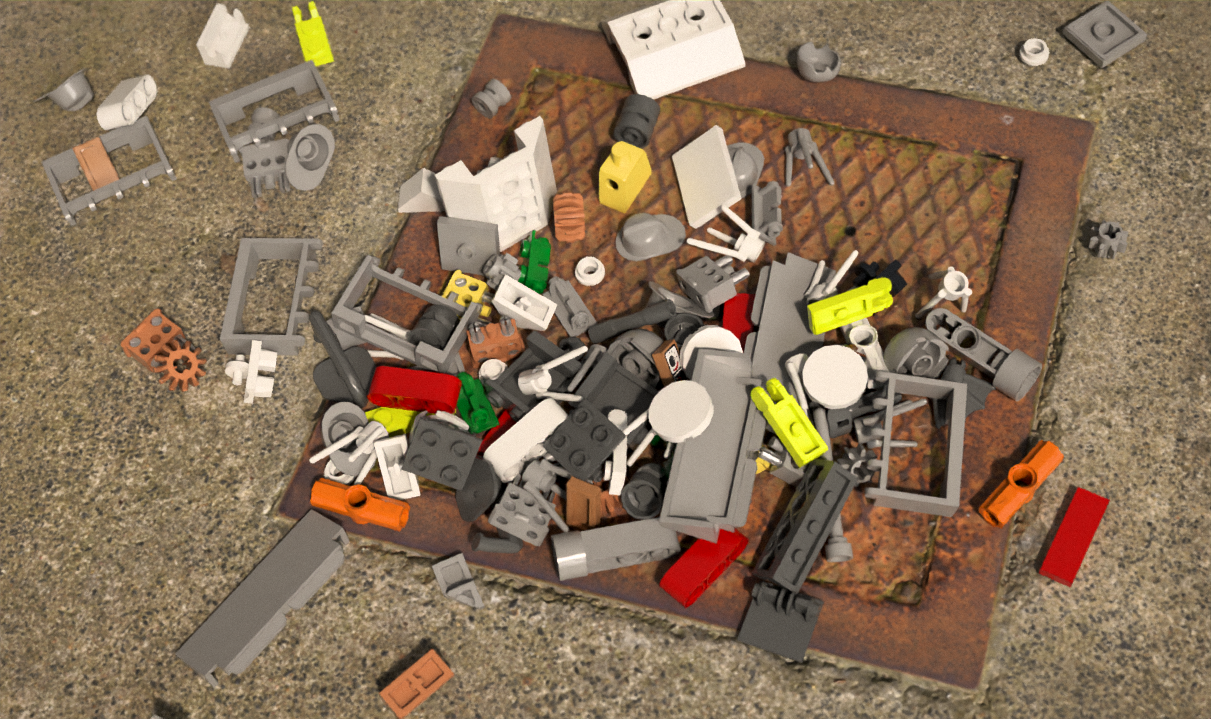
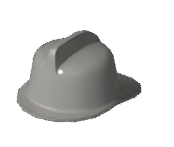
[33,68,93,111]
[285,124,335,191]
[727,142,764,198]
[615,213,686,261]
[646,281,714,328]
[321,402,376,476]

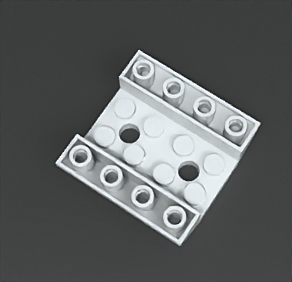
[600,0,745,99]
[435,116,557,252]

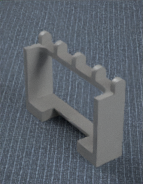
[209,60,340,163]
[42,116,177,226]
[220,238,323,356]
[331,255,483,374]
[864,371,967,517]

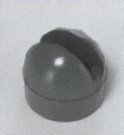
[559,337,586,361]

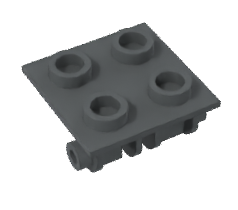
[542,398,626,483]
[401,416,483,491]
[737,580,824,663]

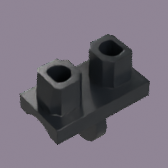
[852,259,907,316]

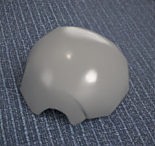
[797,41,841,82]

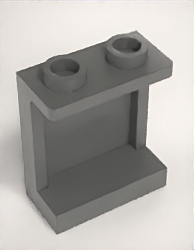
[484,330,584,423]
[568,352,659,452]

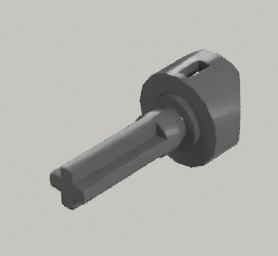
[809,389,902,439]

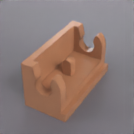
[379,648,454,719]

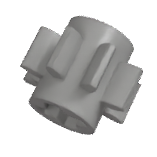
[1088,220,1129,259]
[483,252,521,291]
[836,443,878,487]

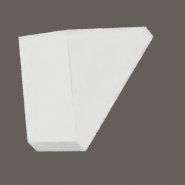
[398,168,445,213]
[492,275,557,331]
[374,434,421,500]

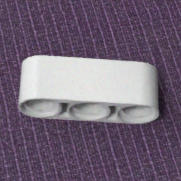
[97,75,157,130]
[483,398,569,483]

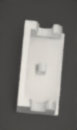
[196,4,250,68]

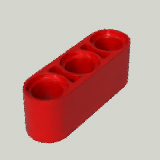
[367,366,462,414]
[659,528,749,608]

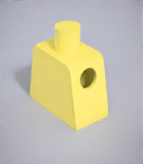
[599,141,652,214]

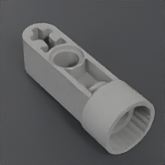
[926,308,1042,401]
[551,517,681,581]

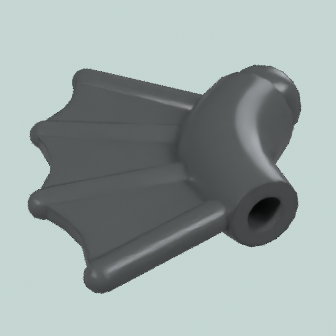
[929,357,996,429]

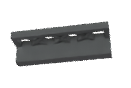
[751,459,858,595]

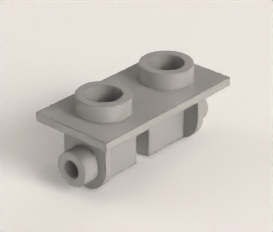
[752,181,783,246]
[542,276,598,337]

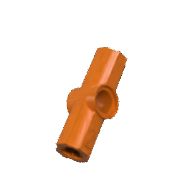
[979,440,1064,529]
[310,478,410,532]

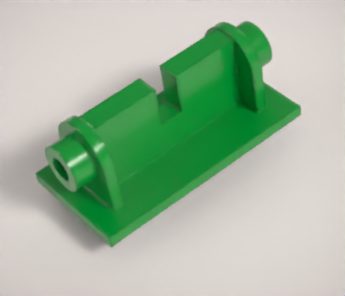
[518,230,551,294]
[457,372,500,434]

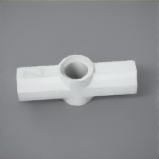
[840,318,889,390]

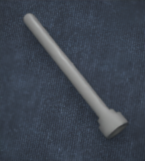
[813,408,853,563]

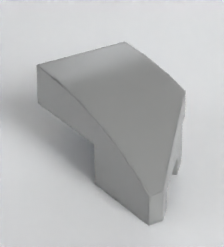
[432,553,485,610]

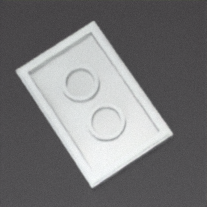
[672,125,741,229]

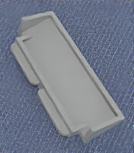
[744,252,836,429]
[659,348,772,543]
[175,509,350,688]

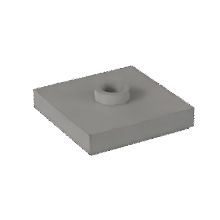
[1063,0,1147,68]
[437,216,500,276]

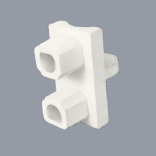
[225,340,277,404]

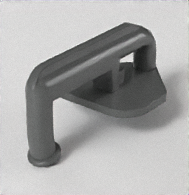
[309,310,377,408]
[456,455,523,554]

